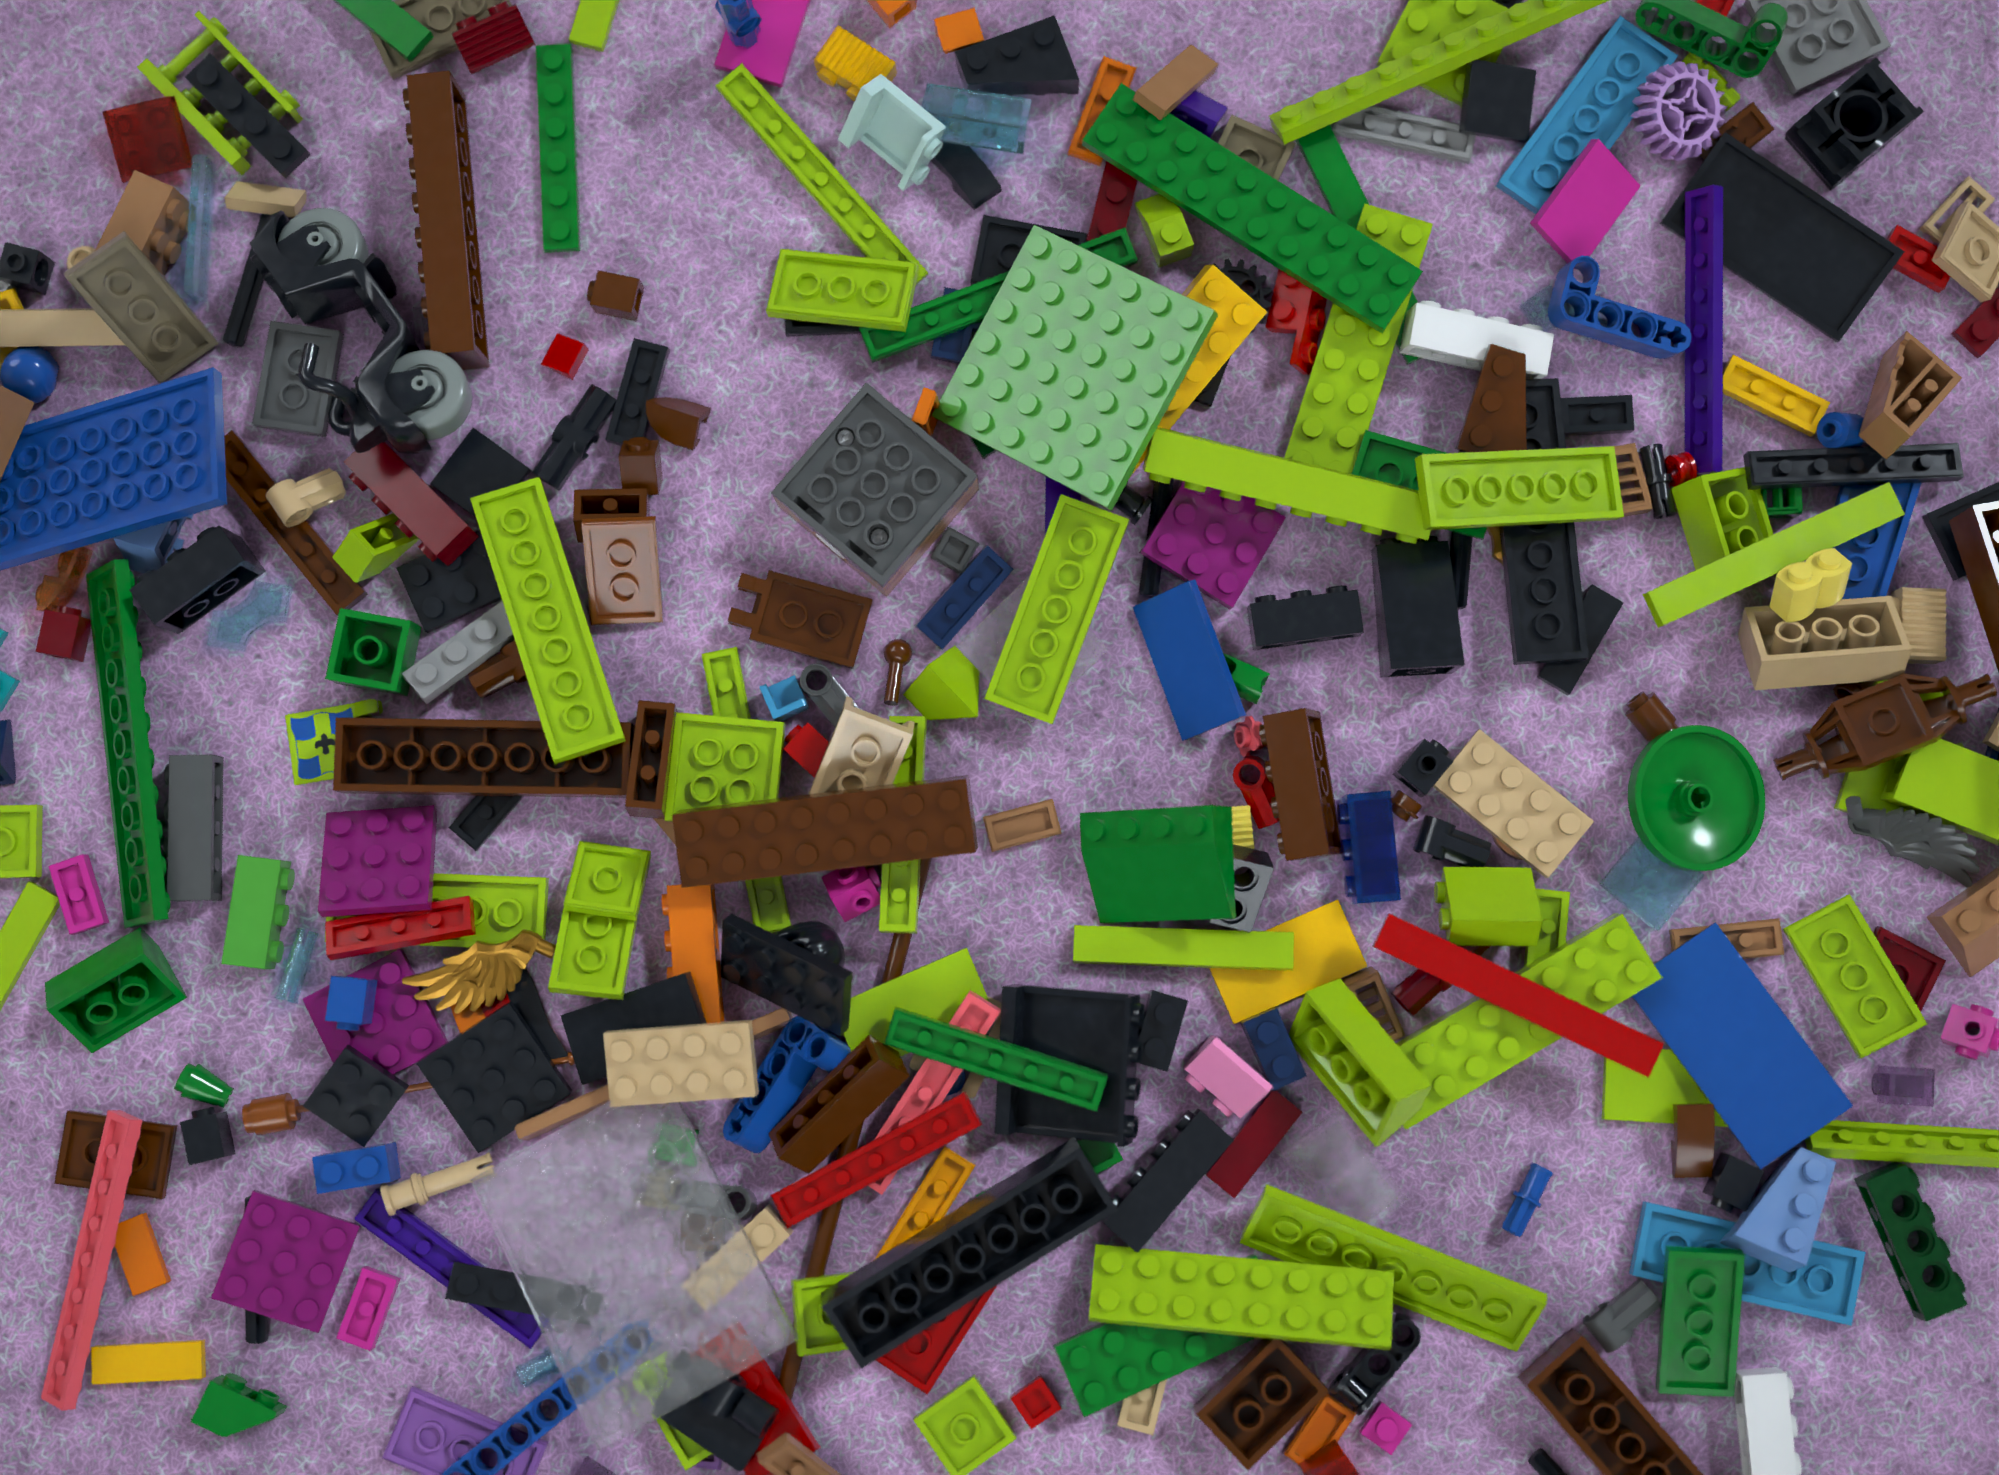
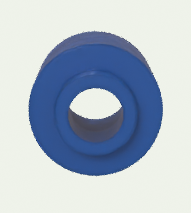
[1817,412,1865,448]

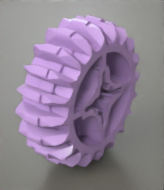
[1631,62,1727,161]

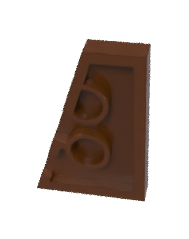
[1455,344,1526,452]

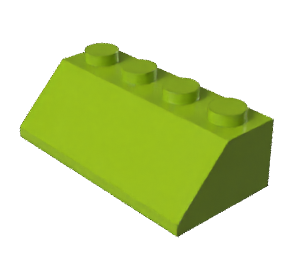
[1289,978,1432,1147]

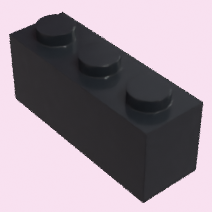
[1247,585,1364,651]

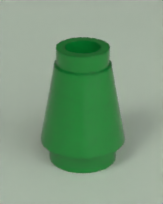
[174,1063,234,1108]

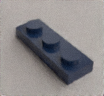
[914,545,1014,650]

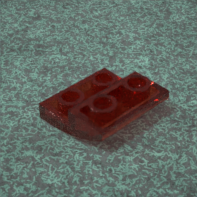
[102,96,194,183]

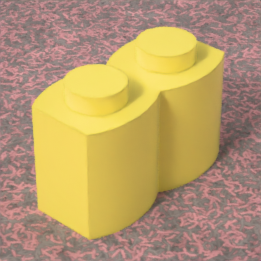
[1769,548,1852,622]

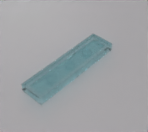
[184,154,216,302]

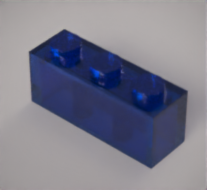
[1337,791,1401,904]

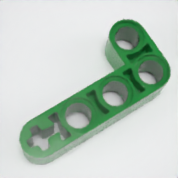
[1635,0,1788,78]

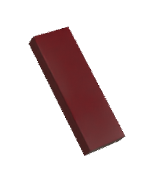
[1205,1090,1303,1199]

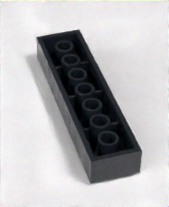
[821,1137,1118,1369]

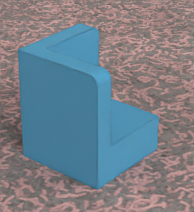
[759,675,810,722]

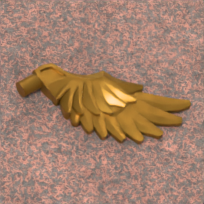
[402,929,556,1014]

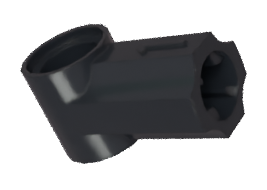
[1413,815,1492,867]

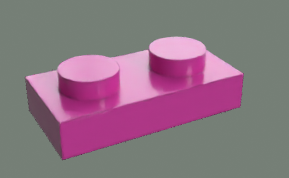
[48,854,110,935]
[336,1266,401,1351]

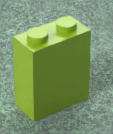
[1434,867,1542,946]

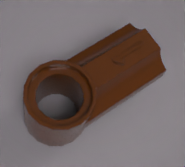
[468,641,527,699]

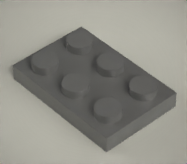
[252,321,344,437]

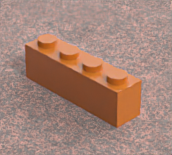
[661,884,725,1023]

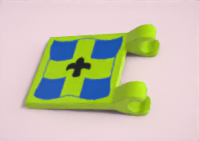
[285,699,383,785]

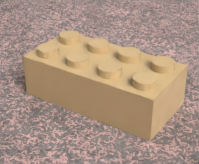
[1738,596,1912,690]

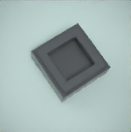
[931,526,979,574]

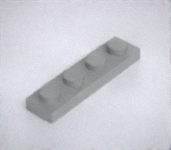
[402,601,515,704]

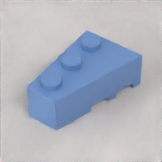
[113,514,193,574]
[1719,1147,1836,1273]

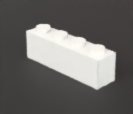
[1399,301,1554,380]
[1734,1367,1802,1475]

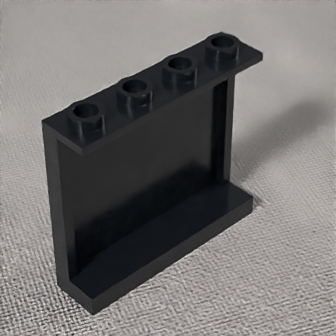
[994,984,1145,1147]

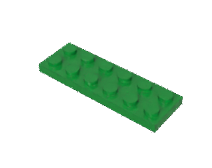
[1053,1254,1258,1417]

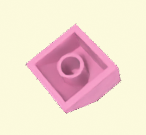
[1182,1035,1273,1118]

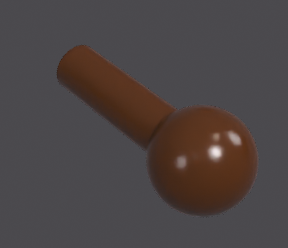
[884,639,912,706]

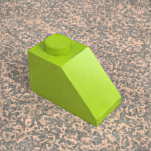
[1134,194,1194,268]
[332,513,419,583]

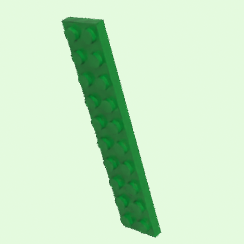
[1082,83,1423,334]
[86,559,171,929]

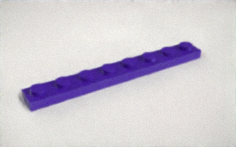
[1684,184,1723,476]

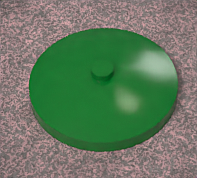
[1627,725,1765,872]

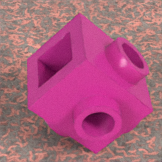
[821,866,881,922]
[1941,1004,1999,1061]

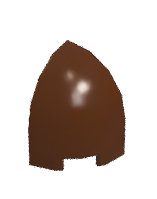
[646,397,711,450]

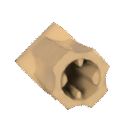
[266,468,346,527]

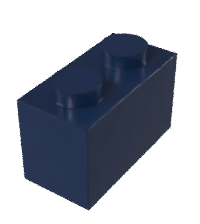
[1240,1007,1307,1091]

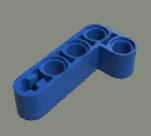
[1548,256,1691,359]
[723,1016,851,1154]

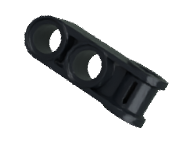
[1329,1313,1421,1416]

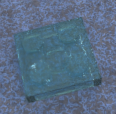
[1599,836,1705,931]

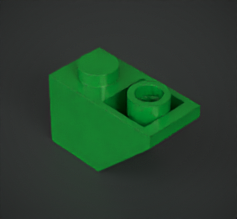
[190,1373,287,1438]

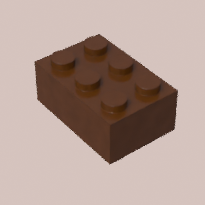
[1193,1338,1329,1471]

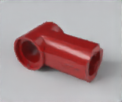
[1233,755,1279,829]

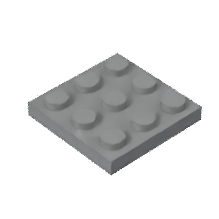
[1744,0,1891,95]

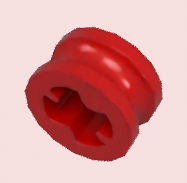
[1665,452,1697,487]

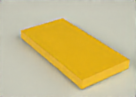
[1209,899,1368,1024]

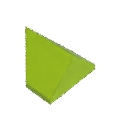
[903,645,980,720]

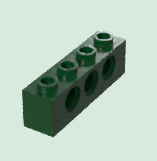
[1854,1162,1968,1322]

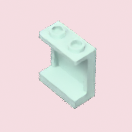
[838,74,946,191]

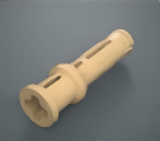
[380,1152,497,1216]

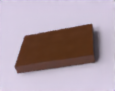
[54,1110,178,1199]

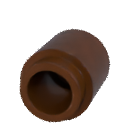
[1625,691,1678,742]

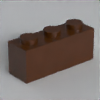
[625,700,678,819]

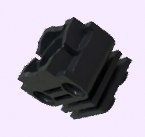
[1785,57,1924,191]

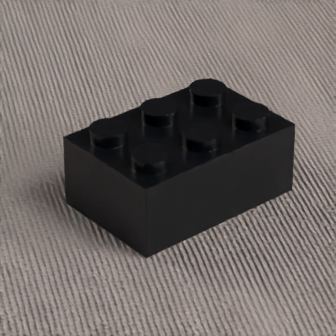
[130,525,266,634]

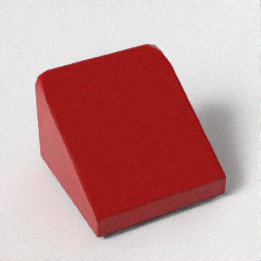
[541,333,589,380]

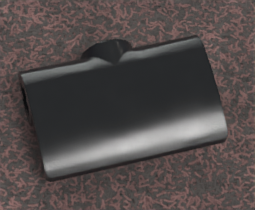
[650,1348,779,1472]

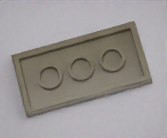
[368,0,512,80]
[64,231,219,384]

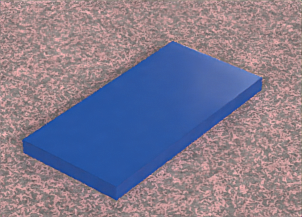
[1632,922,1853,1169]

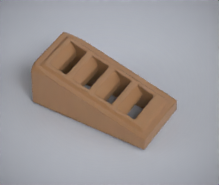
[1614,443,1653,517]
[1342,966,1405,1041]

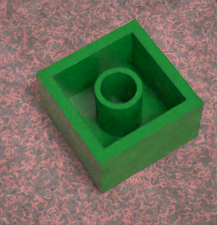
[325,608,422,697]

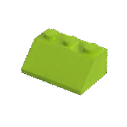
[1671,467,1774,570]

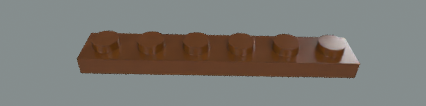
[224,430,368,615]

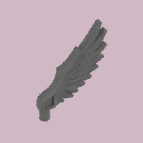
[1845,796,1980,887]

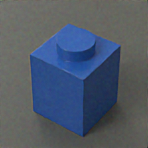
[325,976,378,1031]

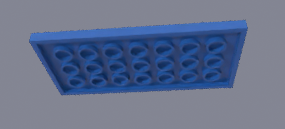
[0,367,227,571]

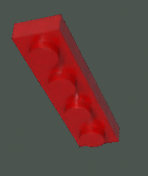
[325,896,476,961]

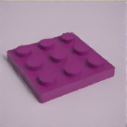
[1139,481,1286,610]
[318,805,437,917]
[302,949,448,1075]
[211,1190,360,1333]

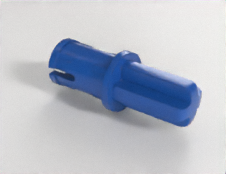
[1502,1163,1553,1237]

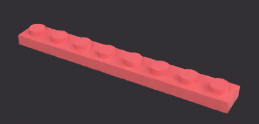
[41,1110,142,1411]

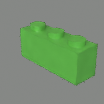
[221,855,295,969]

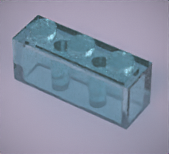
[921,83,1032,154]

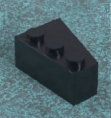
[955,15,1080,98]

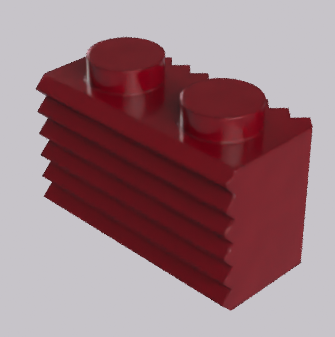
[452,0,535,74]

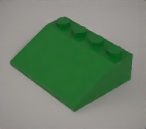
[1080,805,1236,923]

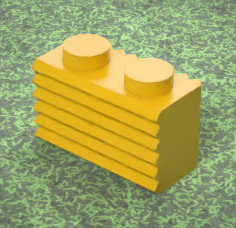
[814,25,897,102]

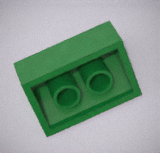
[45,927,187,1053]

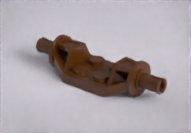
[1773,674,1997,781]

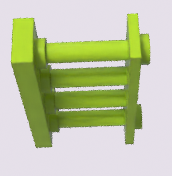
[137,11,303,176]

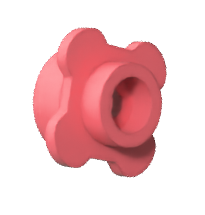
[1234,716,1264,757]

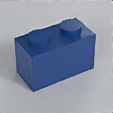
[312,1142,401,1194]

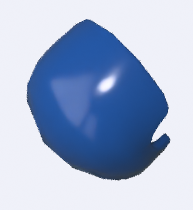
[0,346,59,403]

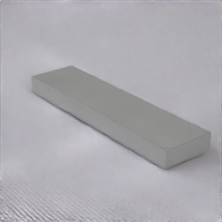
[1332,105,1476,164]

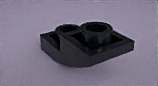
[930,133,1002,210]

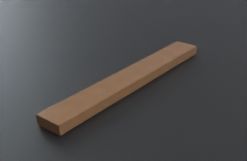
[514,1008,793,1141]

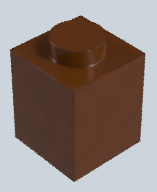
[587,270,644,321]
[618,437,662,495]

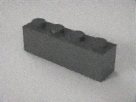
[163,754,224,902]

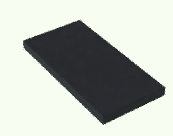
[1659,132,1905,342]

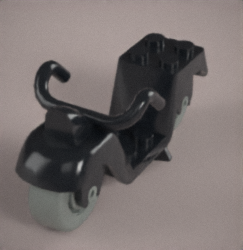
[249,208,472,454]

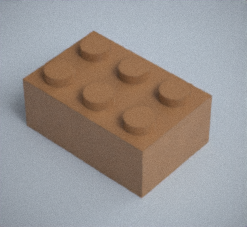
[94,170,197,279]

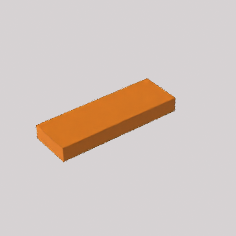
[1068,56,1137,166]

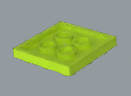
[1376,0,1508,107]
[664,712,786,822]

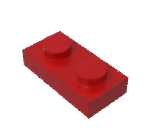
[1887,225,1950,293]

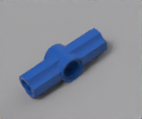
[715,0,762,48]

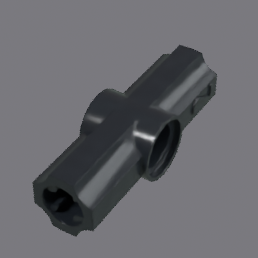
[532,384,616,491]

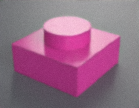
[1359,1401,1412,1455]

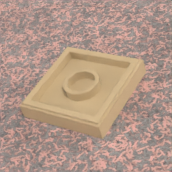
[1932,201,1999,303]

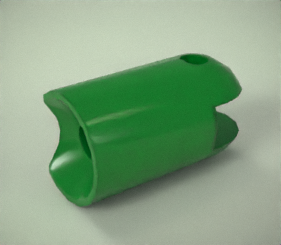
[1223,653,1270,704]

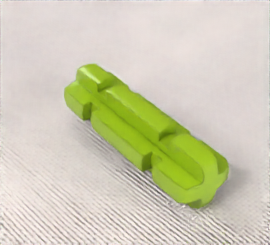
[1682,53,1741,111]

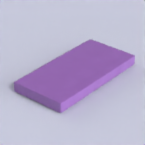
[382,1386,548,1475]

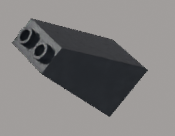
[1371,536,1465,678]

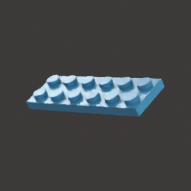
[1496,16,1678,214]
[1629,1201,1866,1326]

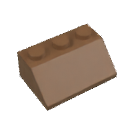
[1927,867,1999,977]

